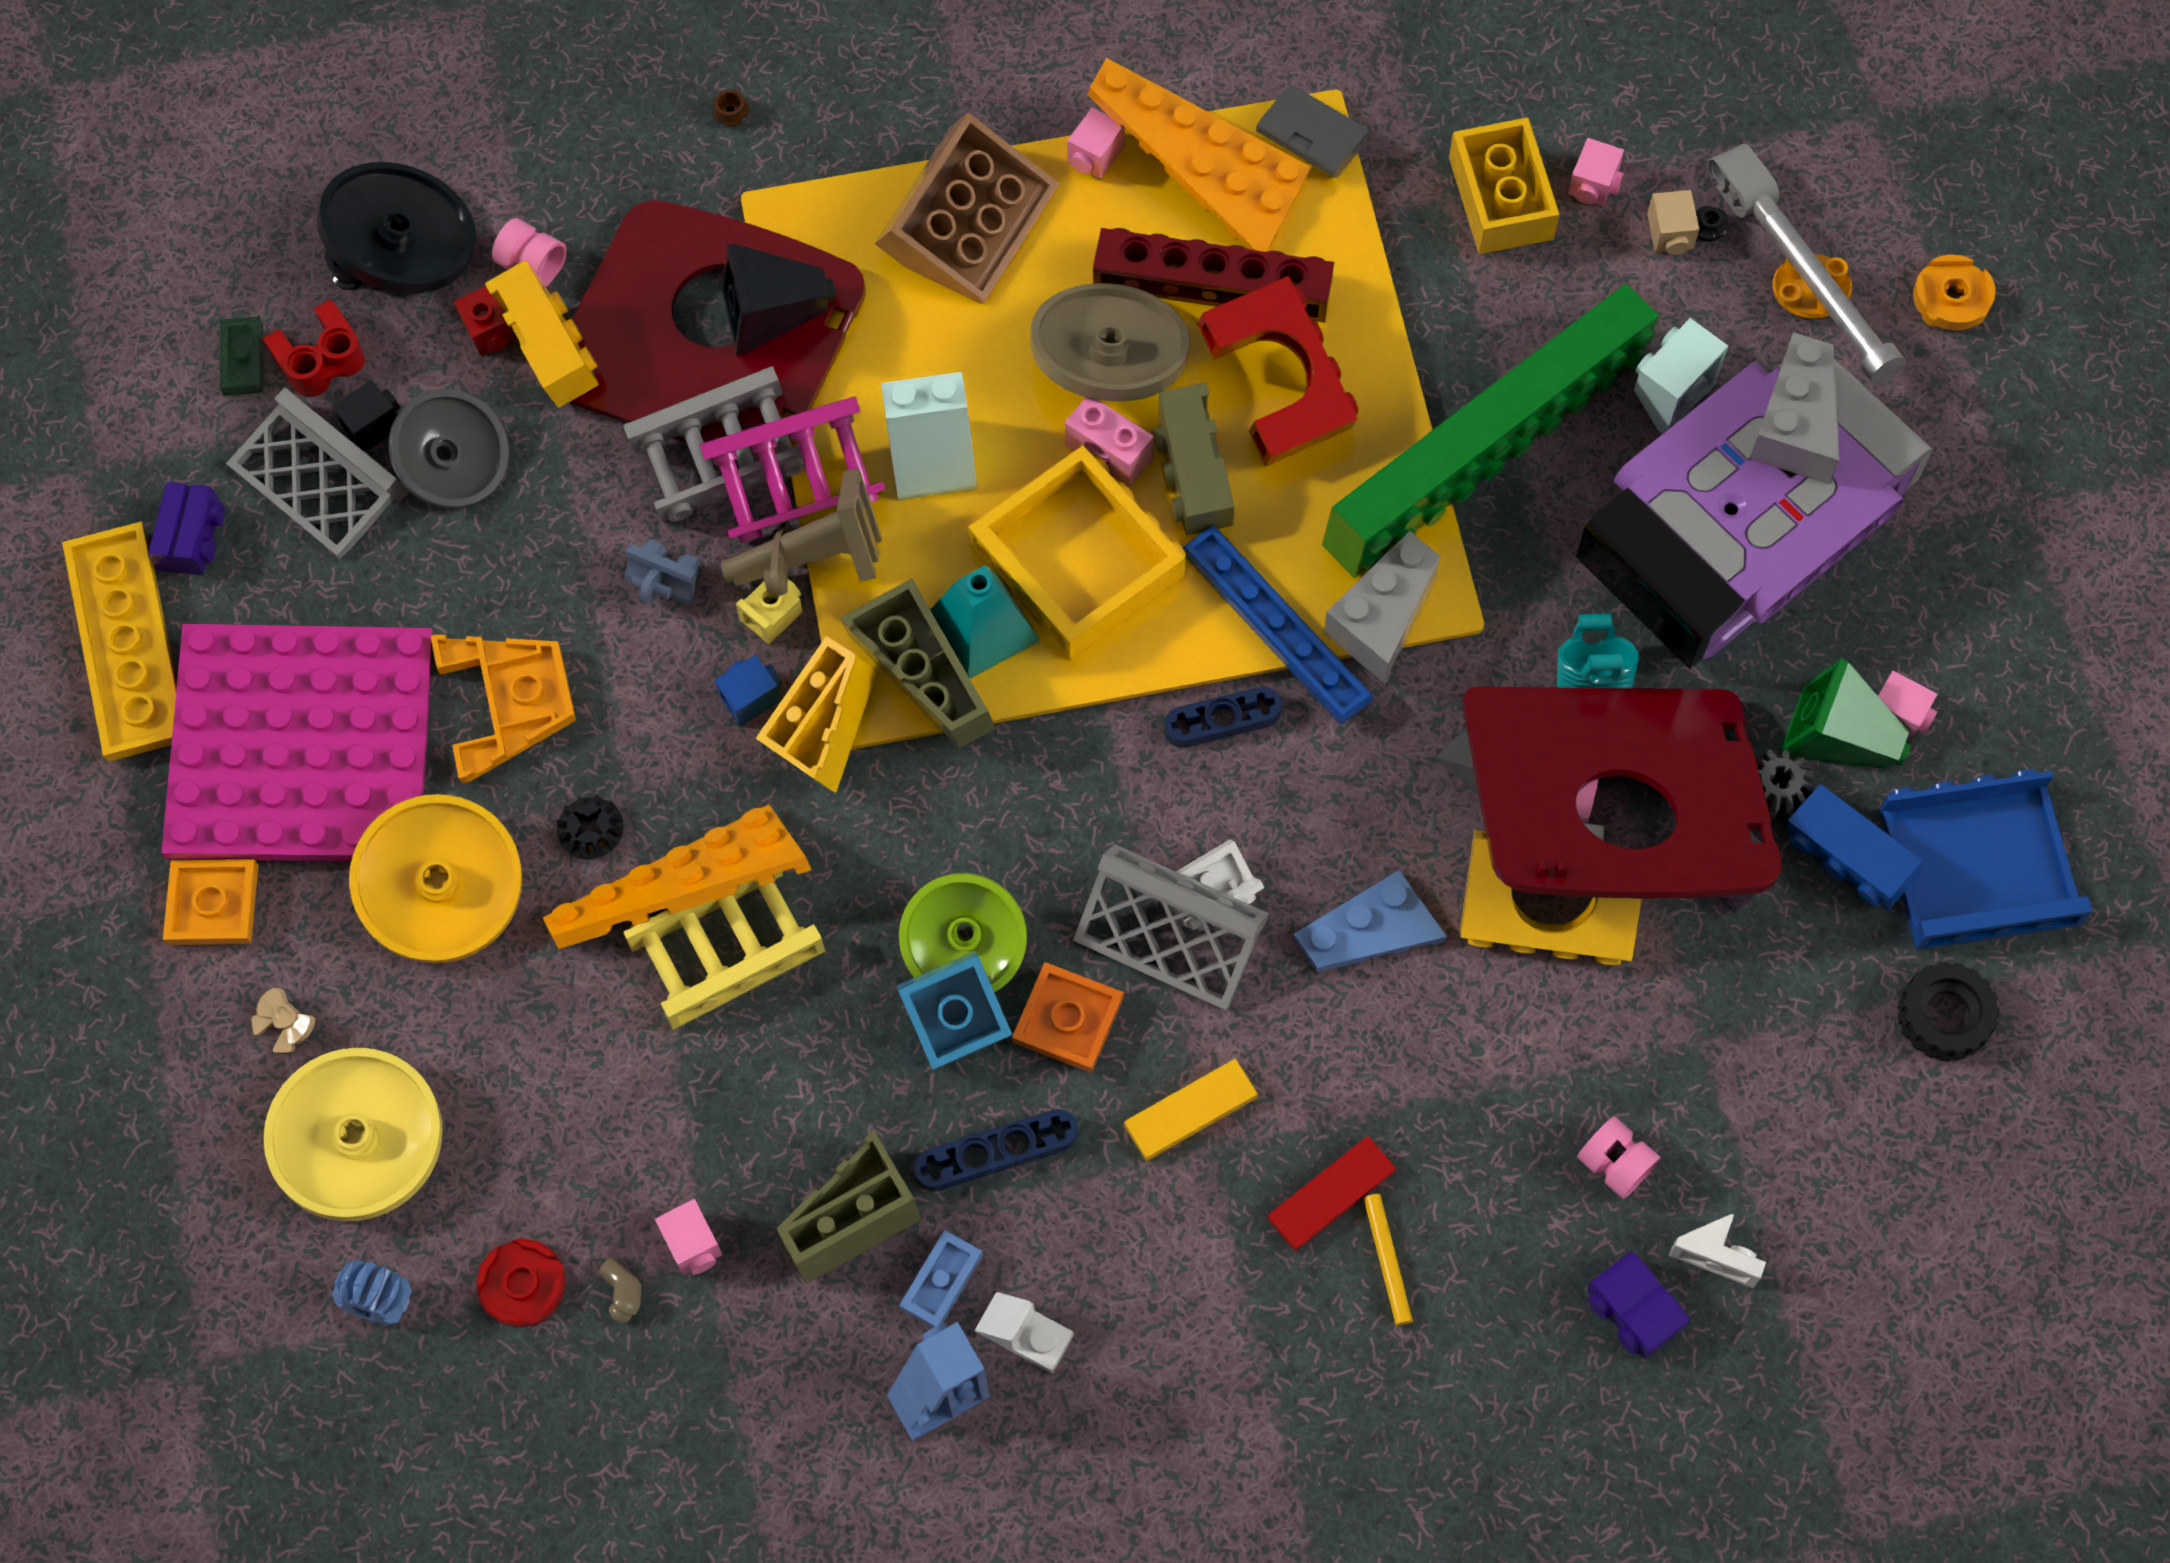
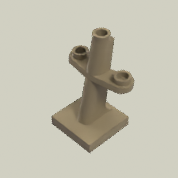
[721,468,882,597]

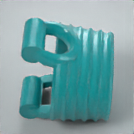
[1557,613,1639,688]

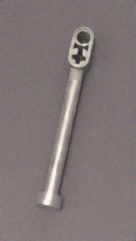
[1707,143,1906,385]

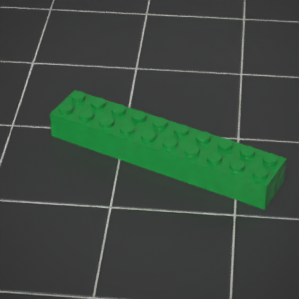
[1322,283,1659,579]

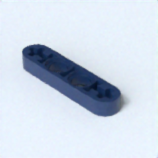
[914,1109,1078,1192]

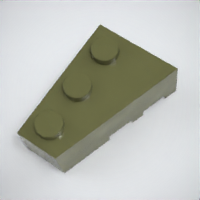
[1153,382,1234,535]
[777,1130,922,1285]

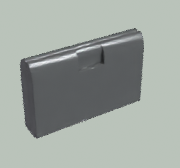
[1256,84,1370,178]

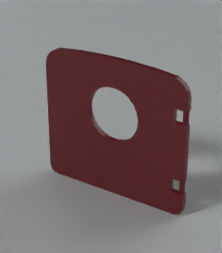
[569,200,866,462]
[1462,687,1781,899]

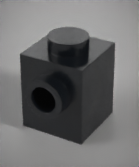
[332,380,401,451]

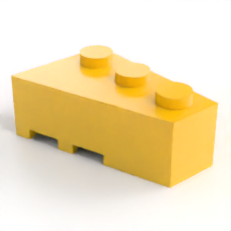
[485,260,599,408]

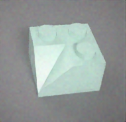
[1634,318,1728,434]

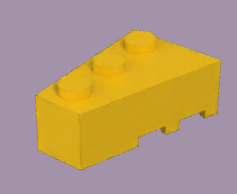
[756,636,877,793]

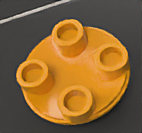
[1772,254,1852,319]

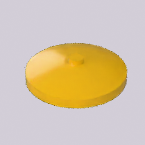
[349,794,522,964]

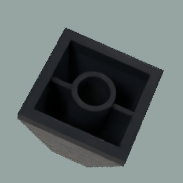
[721,244,835,355]

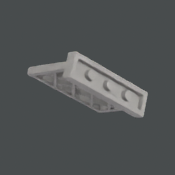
[226,387,410,559]
[1073,844,1269,1011]

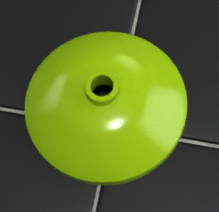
[899,873,1027,992]

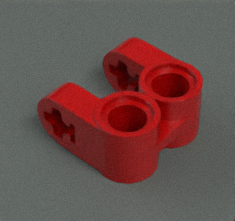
[261,299,365,397]

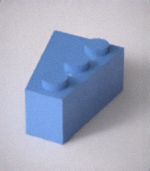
[887,1322,990,1442]

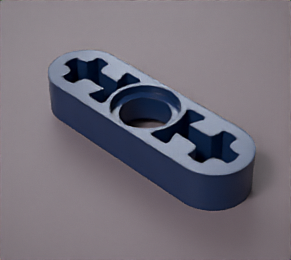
[1165,687,1282,748]

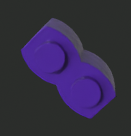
[1587,1251,1690,1360]

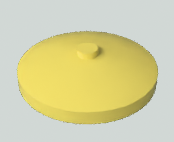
[264,1048,443,1221]

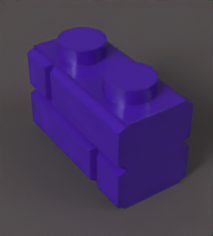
[148,482,225,575]

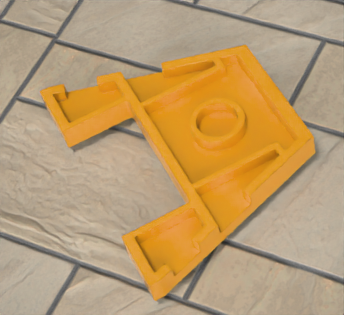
[431,634,576,784]

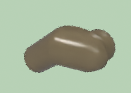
[598,1257,642,1323]

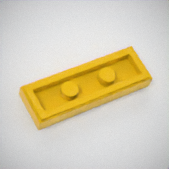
[1124,1058,1258,1162]

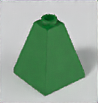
[1779,659,1911,769]

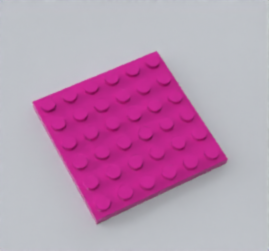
[161,624,433,861]

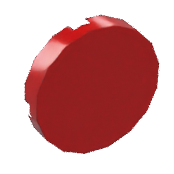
[476,1238,566,1328]

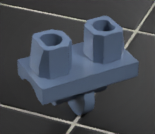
[624,539,700,606]

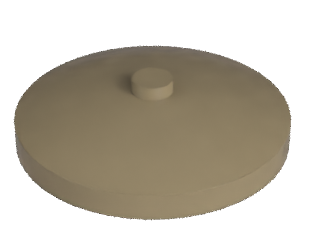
[1030,283,1190,401]

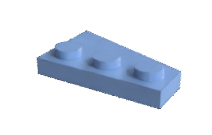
[1293,870,1447,972]

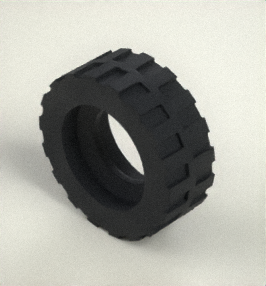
[1897,962,2000,1062]

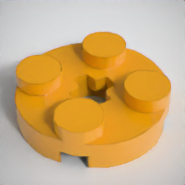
[1913,255,1996,331]

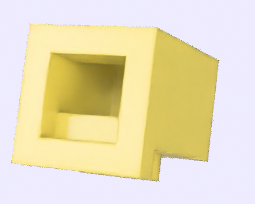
[736,579,803,644]

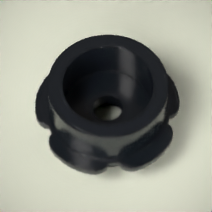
[1696,206,1729,242]

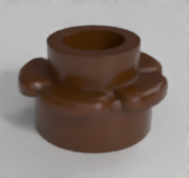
[712,90,750,126]

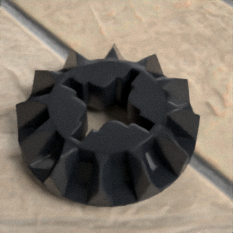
[556,794,624,859]

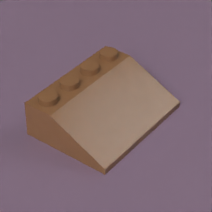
[874,112,1059,304]

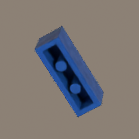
[1787,784,1923,911]

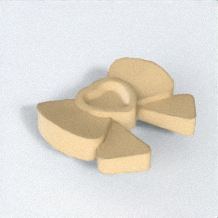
[251,988,315,1053]

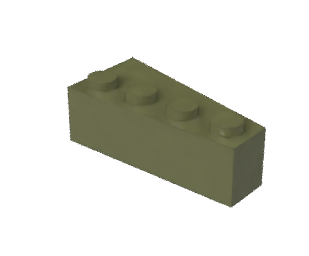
[840,578,996,748]

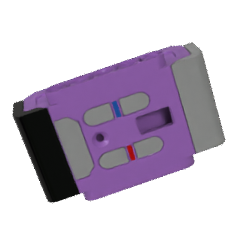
[1576,358,1933,669]

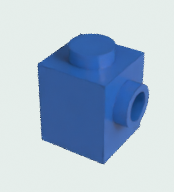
[714,655,783,726]

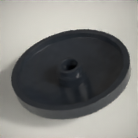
[317,162,476,294]

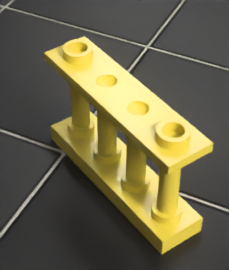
[623,872,825,1030]

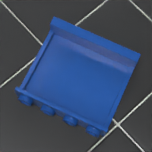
[1879,769,2093,950]

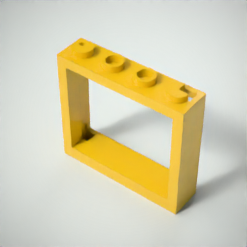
[968,445,1186,659]

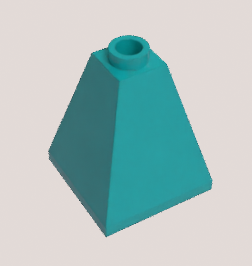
[930,565,1039,679]

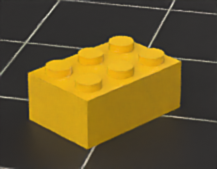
[1449,117,1560,255]

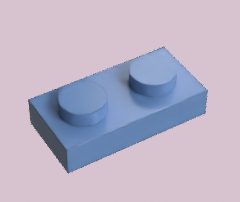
[899,1230,983,1328]

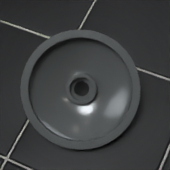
[389,389,509,508]

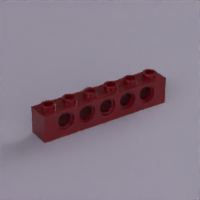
[1093,228,1334,323]

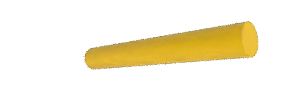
[1363,1194,1413,1326]

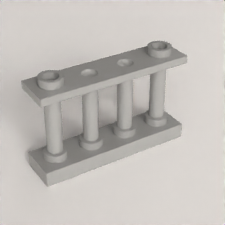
[623,366,805,522]

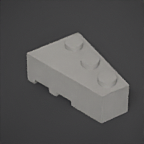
[1750,332,1840,484]
[1324,531,1440,684]

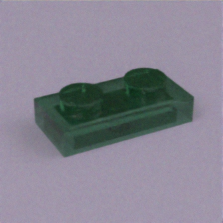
[220,316,263,396]

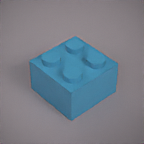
[896,951,1012,1070]

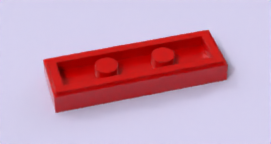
[1267,1136,1396,1252]

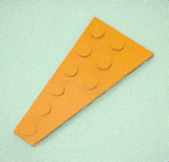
[1087,58,1311,252]
[542,804,812,949]

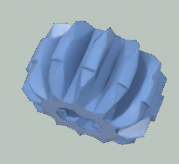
[332,1260,412,1326]

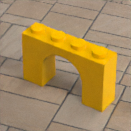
[1460,830,1642,965]

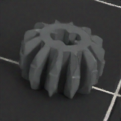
[1755,749,1815,821]

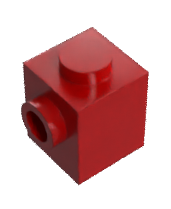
[453,286,516,356]

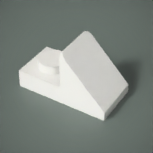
[1669,1214,1766,1288]
[975,1292,1074,1374]

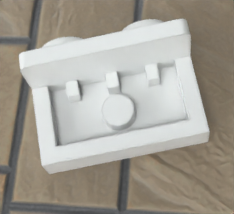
[1173,840,1264,931]

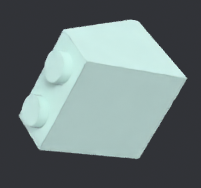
[881,372,977,500]

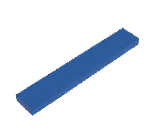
[1182,525,1373,725]

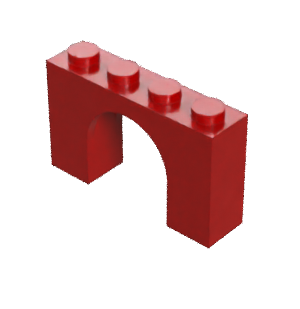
[1197,276,1359,467]

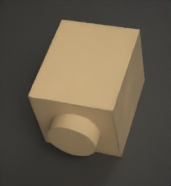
[1647,190,1699,255]

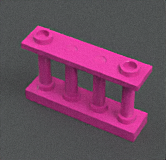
[699,396,885,543]

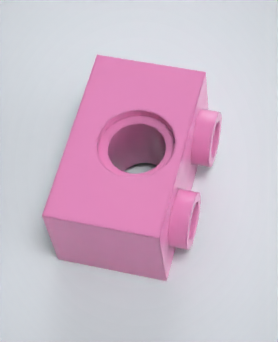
[1065,397,1154,488]

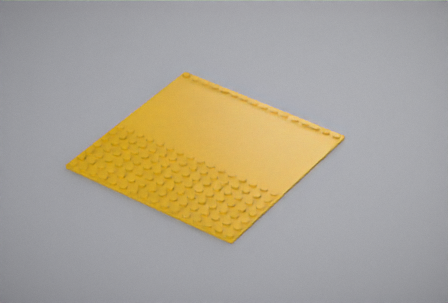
[741,90,1484,750]

